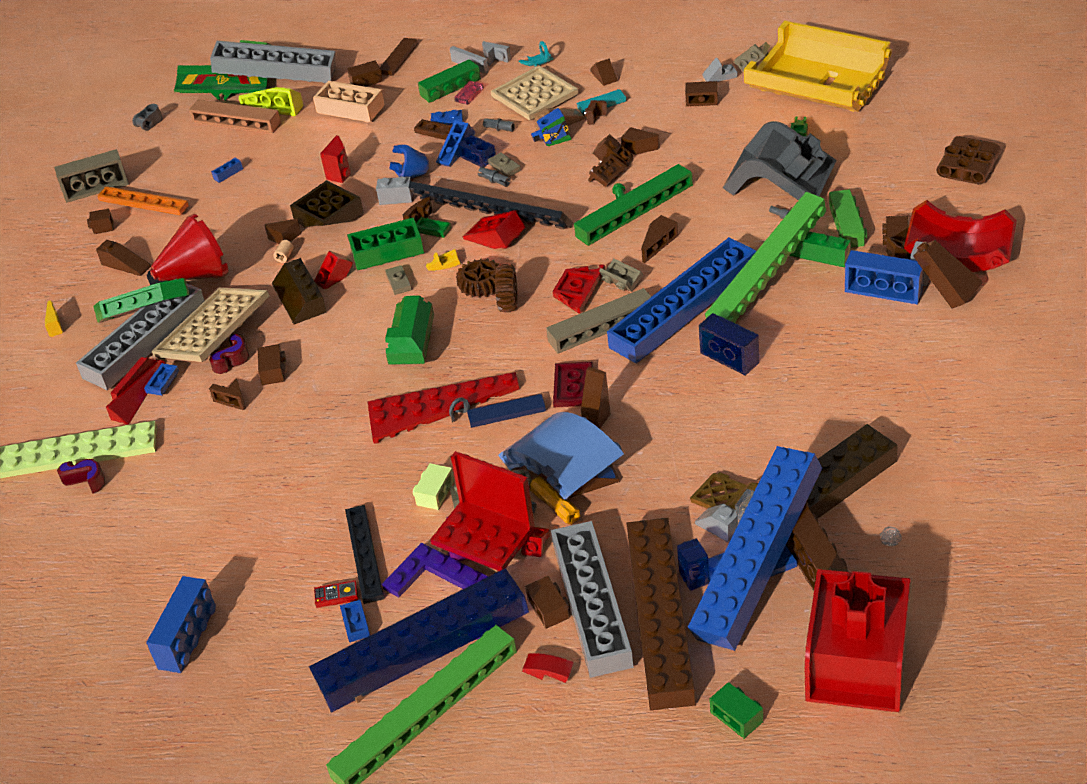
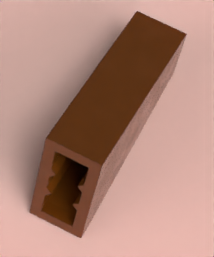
[913,240,983,309]

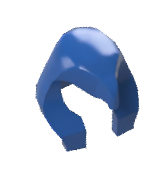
[389,144,429,179]

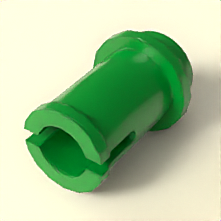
[612,183,626,199]

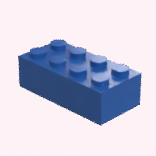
[845,250,924,305]
[146,576,216,673]

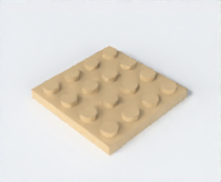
[491,65,578,120]

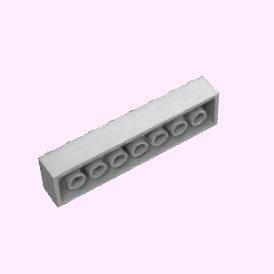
[210,41,336,83]
[76,284,204,391]
[551,521,634,678]

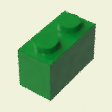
[709,682,763,739]

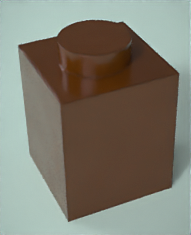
[87,208,114,234]

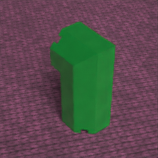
[385,295,434,365]

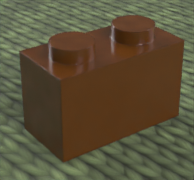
[347,60,383,87]
[685,81,718,107]
[258,344,287,385]
[525,576,570,629]

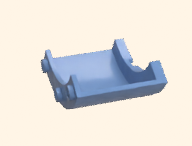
[498,412,624,500]

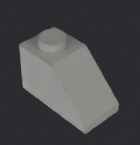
[695,504,741,542]

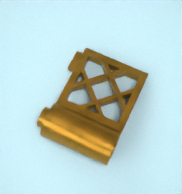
[690,472,758,518]

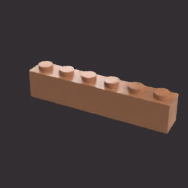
[189,99,281,133]

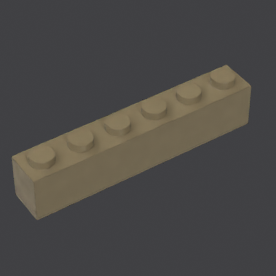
[546,288,651,354]

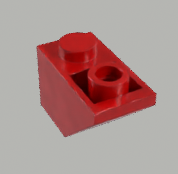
[314,251,353,289]

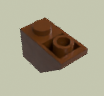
[621,127,660,155]
[593,134,633,167]
[882,216,908,253]

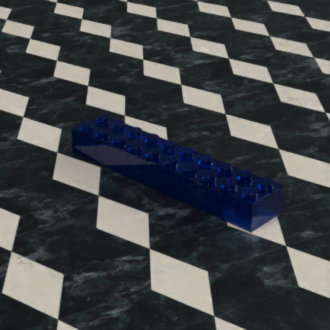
[309,568,529,713]

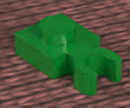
[791,116,808,137]

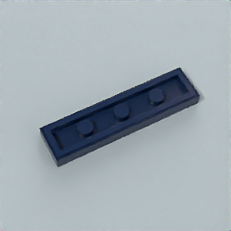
[467,394,546,428]

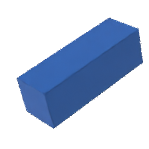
[211,158,243,183]

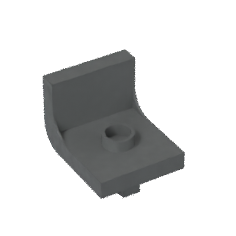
[723,121,837,200]

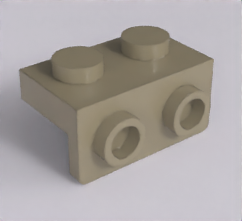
[734,42,770,72]
[599,259,643,292]

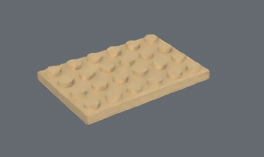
[151,287,269,362]

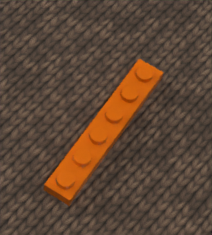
[97,186,189,215]

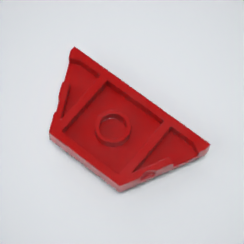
[553,264,605,313]

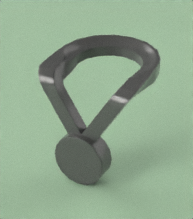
[449,397,470,423]

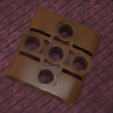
[936,136,1001,185]

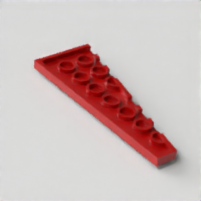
[367,372,520,444]

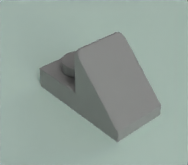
[482,41,511,66]
[703,58,737,82]

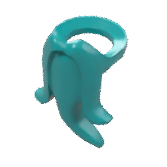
[519,41,553,67]

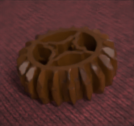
[456,258,499,298]
[495,264,518,313]

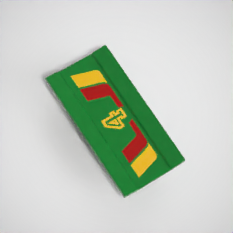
[174,65,268,100]

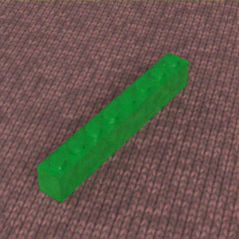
[574,164,693,246]

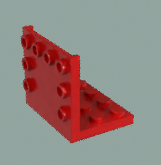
[430,451,535,573]

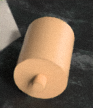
[273,240,294,263]

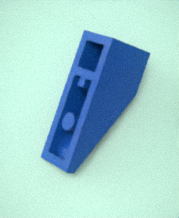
[436,120,476,167]

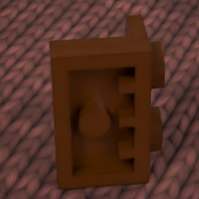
[588,154,626,187]

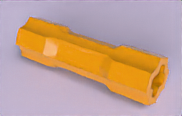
[530,476,581,525]

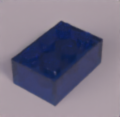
[699,313,759,376]

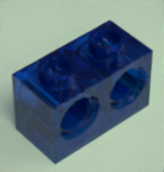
[458,135,496,167]
[677,538,710,591]

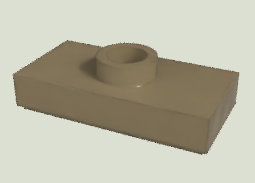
[488,152,521,177]
[385,265,411,295]

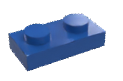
[431,110,463,125]
[144,363,179,396]
[340,600,370,643]

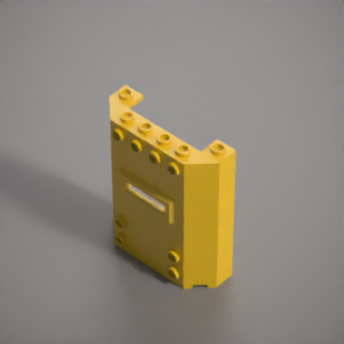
[744,20,892,112]

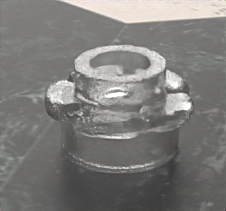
[880,526,902,546]

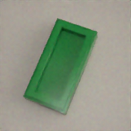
[416,217,452,238]

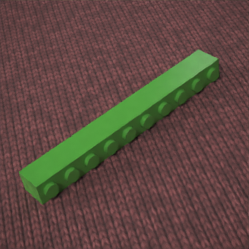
[705,192,826,334]
[326,625,517,784]

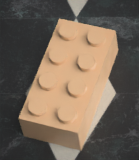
[313,81,385,122]

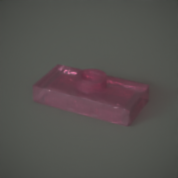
[454,81,484,105]

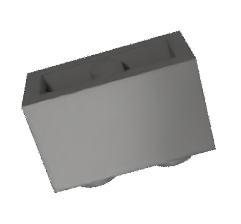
[376,177,413,205]

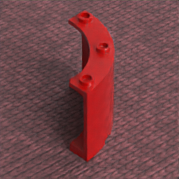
[904,200,1017,272]

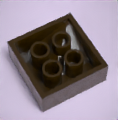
[290,180,364,227]

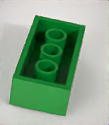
[347,217,424,270]

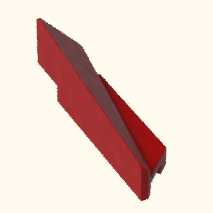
[106,357,166,424]

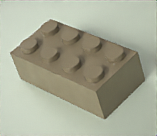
[54,149,129,203]

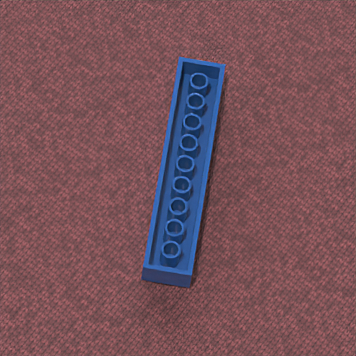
[607,237,756,364]
[688,446,822,651]

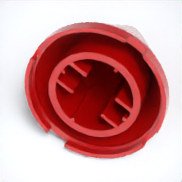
[150,213,229,281]

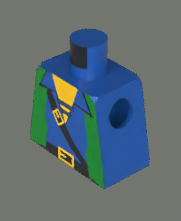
[531,108,572,146]

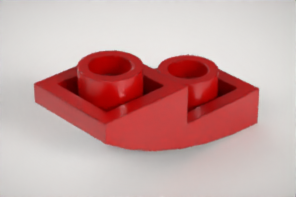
[522,653,574,683]

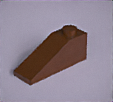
[641,215,678,263]
[96,239,151,276]
[581,367,611,429]

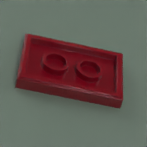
[553,362,593,408]

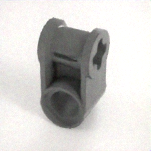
[132,104,163,131]

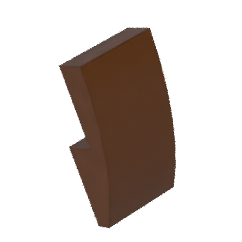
[402,197,433,223]

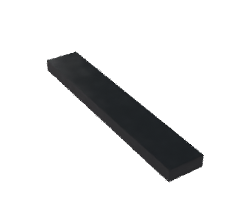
[345,505,384,604]

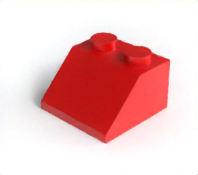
[320,135,351,183]

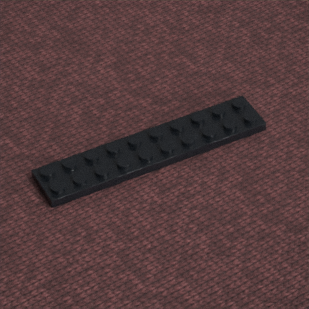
[408,181,573,229]

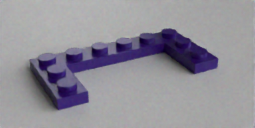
[382,543,521,639]

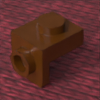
[585,100,608,125]

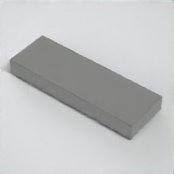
[450,46,489,74]

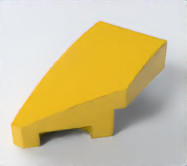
[426,249,461,271]

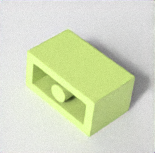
[413,463,454,510]

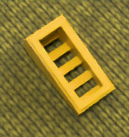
[45,300,63,337]

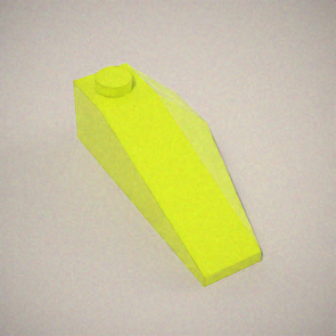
[239,87,304,116]

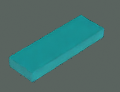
[577,89,626,115]

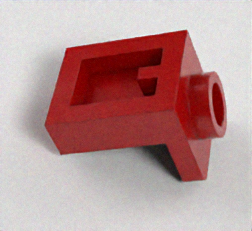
[521,527,550,557]

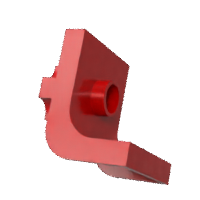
[805,569,910,713]

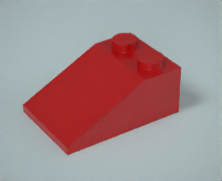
[462,211,525,249]

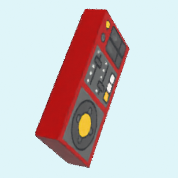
[314,580,358,608]

